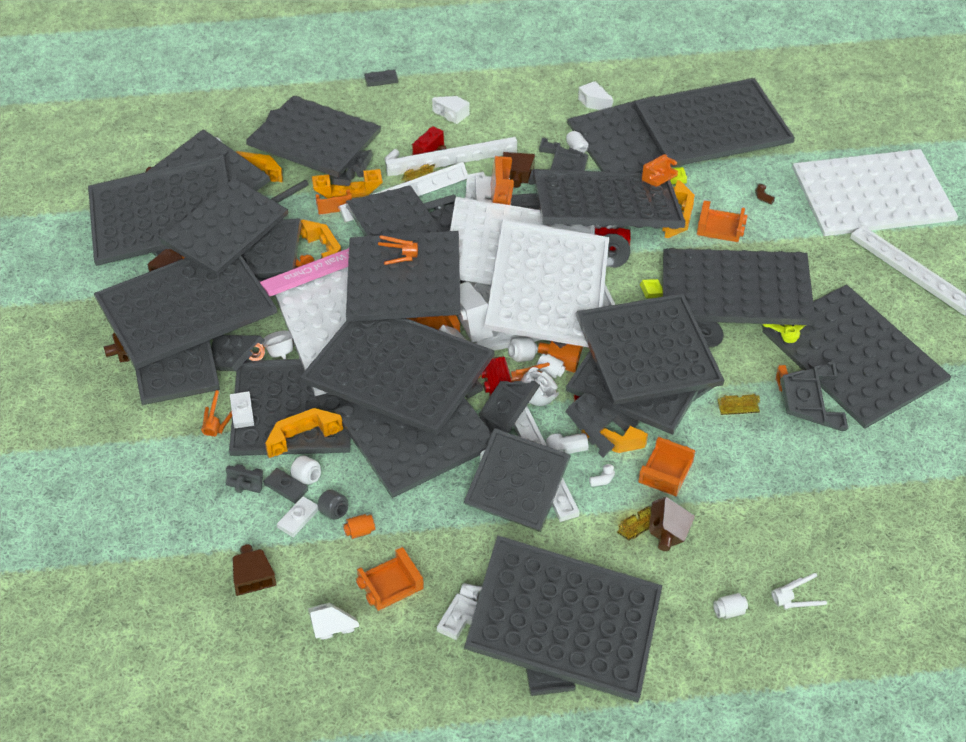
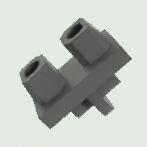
[226,464,263,493]

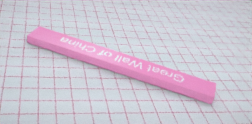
[260,248,349,297]

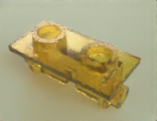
[401,164,436,183]
[718,393,760,415]
[617,506,651,540]

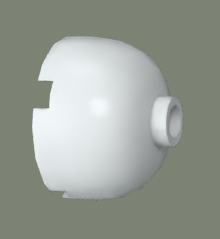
[521,367,559,406]

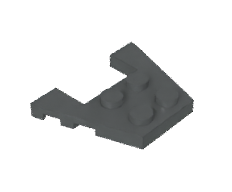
[529,137,588,185]
[780,361,848,431]
[565,391,640,458]

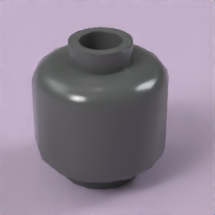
[317,489,348,520]

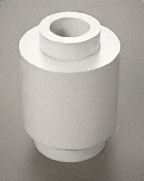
[566,131,588,153]
[537,353,566,379]
[713,593,748,619]

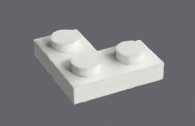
[437,594,477,640]

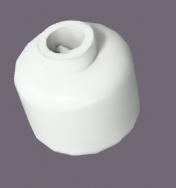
[508,337,538,362]
[291,456,321,485]

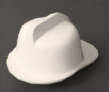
[263,330,293,359]

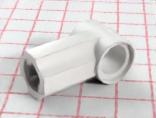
[546,433,589,454]

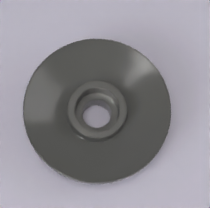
[604,234,630,268]
[697,322,724,347]

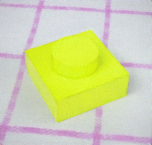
[670,167,687,185]
[640,279,663,298]

